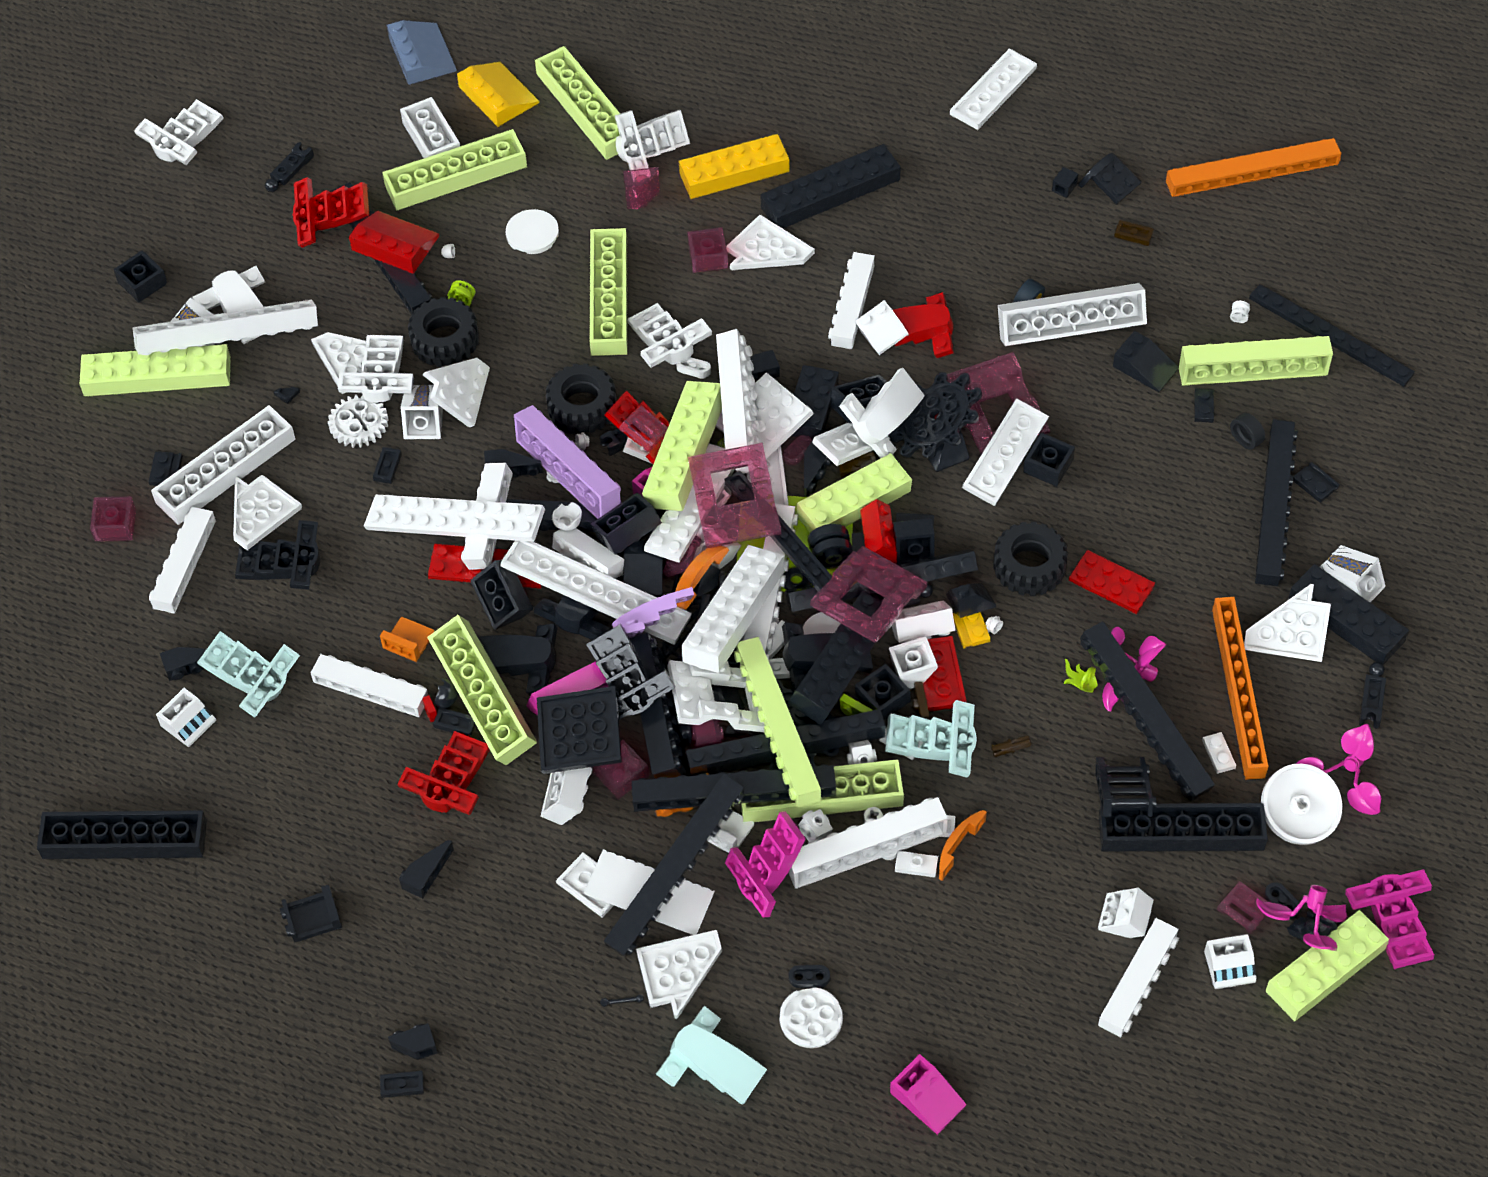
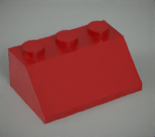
[860,499,897,567]

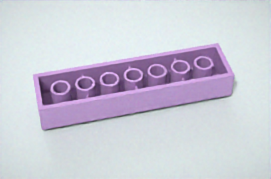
[514,405,621,519]

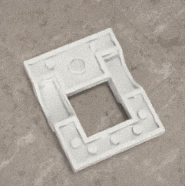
[667,660,765,732]

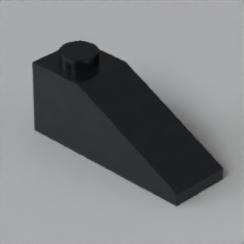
[399,840,454,899]

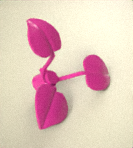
[1102,627,1166,712]
[1296,724,1381,815]
[1256,885,1347,951]

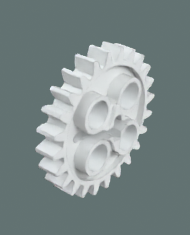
[328,394,389,448]

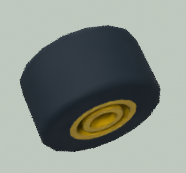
[1013,279,1045,303]

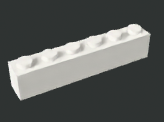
[828,252,875,349]
[461,463,513,570]
[149,507,216,614]
[311,654,428,717]
[1098,918,1179,1037]

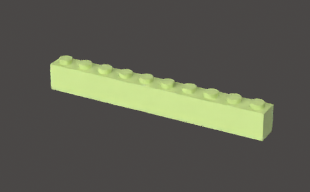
[734,637,821,807]

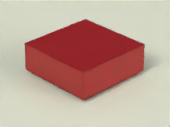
[422,695,437,722]

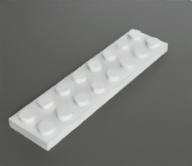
[644,443,735,563]

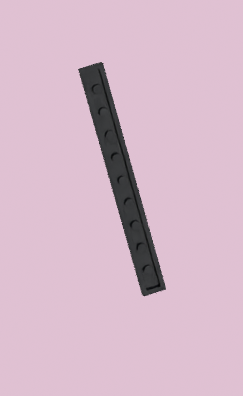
[1249,284,1415,387]
[724,471,847,606]

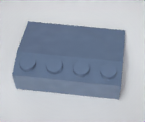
[387,20,457,85]

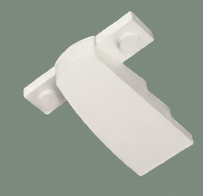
[134,99,223,165]
[615,110,690,183]
[193,266,265,344]
[627,303,712,368]
[338,335,414,403]
[839,368,925,459]

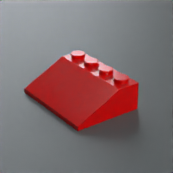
[349,211,440,274]

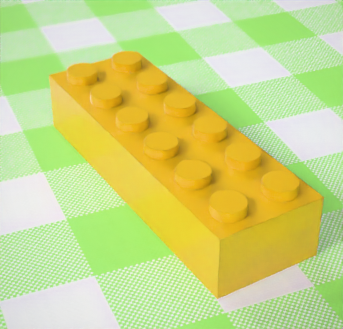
[679,134,789,199]

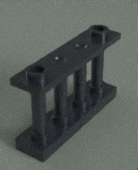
[1095,757,1156,817]

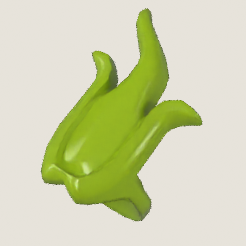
[1064,659,1098,693]

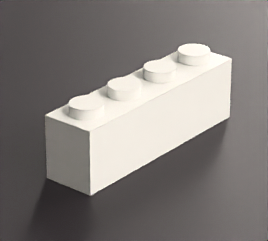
[552,528,624,579]

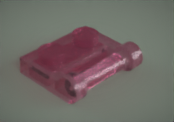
[619,406,668,452]
[663,536,702,577]
[1217,881,1268,934]

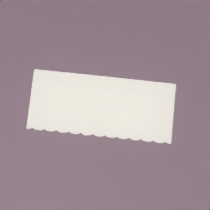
[584,849,715,935]

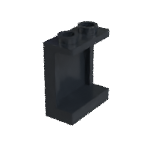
[280,884,342,943]

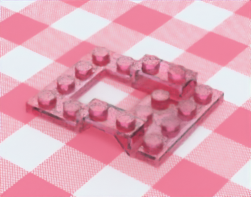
[947,352,1050,455]
[688,442,781,549]
[810,546,928,643]

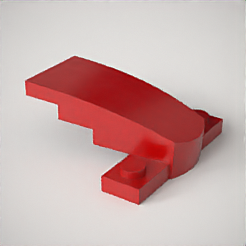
[293,177,369,248]
[893,292,954,358]
[605,391,670,464]
[397,731,490,815]

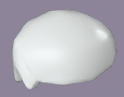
[552,502,582,530]

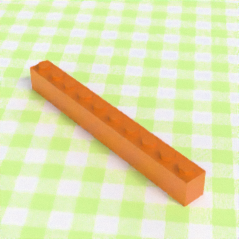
[1166,138,1341,197]
[1212,597,1268,780]

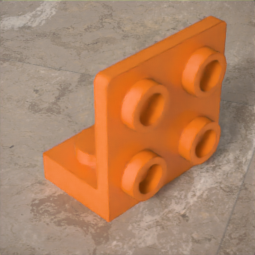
[380,617,434,662]

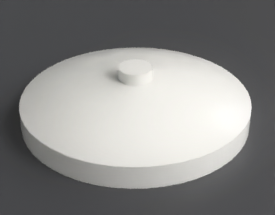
[1261,764,1342,845]

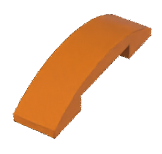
[675,544,729,610]
[939,810,987,881]

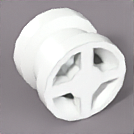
[1230,301,1250,323]

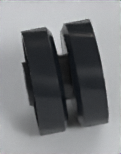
[807,524,854,569]

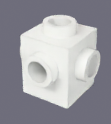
[847,740,877,765]
[798,809,833,842]

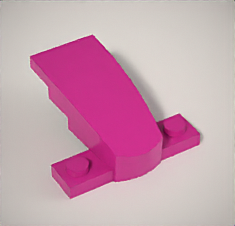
[725,812,806,918]
[1345,869,1434,969]

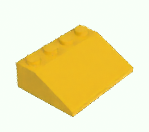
[457,62,540,127]

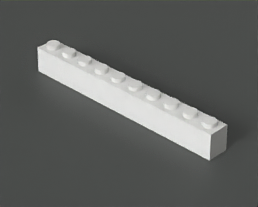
[133,300,318,355]
[740,504,798,666]

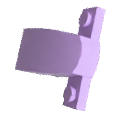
[612,587,694,638]

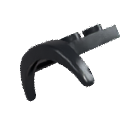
[1078,152,1142,204]

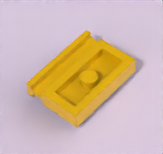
[953,612,991,649]

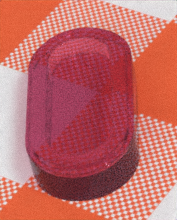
[783,435,812,465]

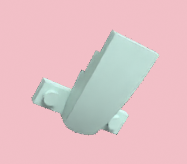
[197,631,300,718]
[885,700,977,777]
[656,1006,767,1104]

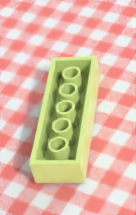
[796,453,912,533]
[1266,910,1389,1021]

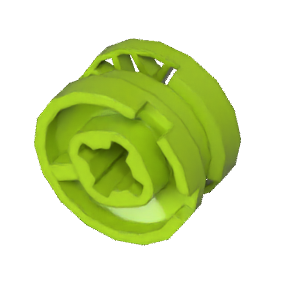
[447,281,476,306]

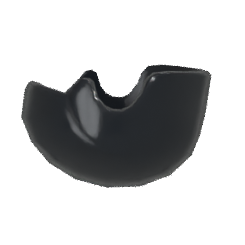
[435,678,458,709]

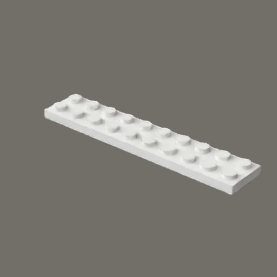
[364,494,545,542]
[501,540,691,645]

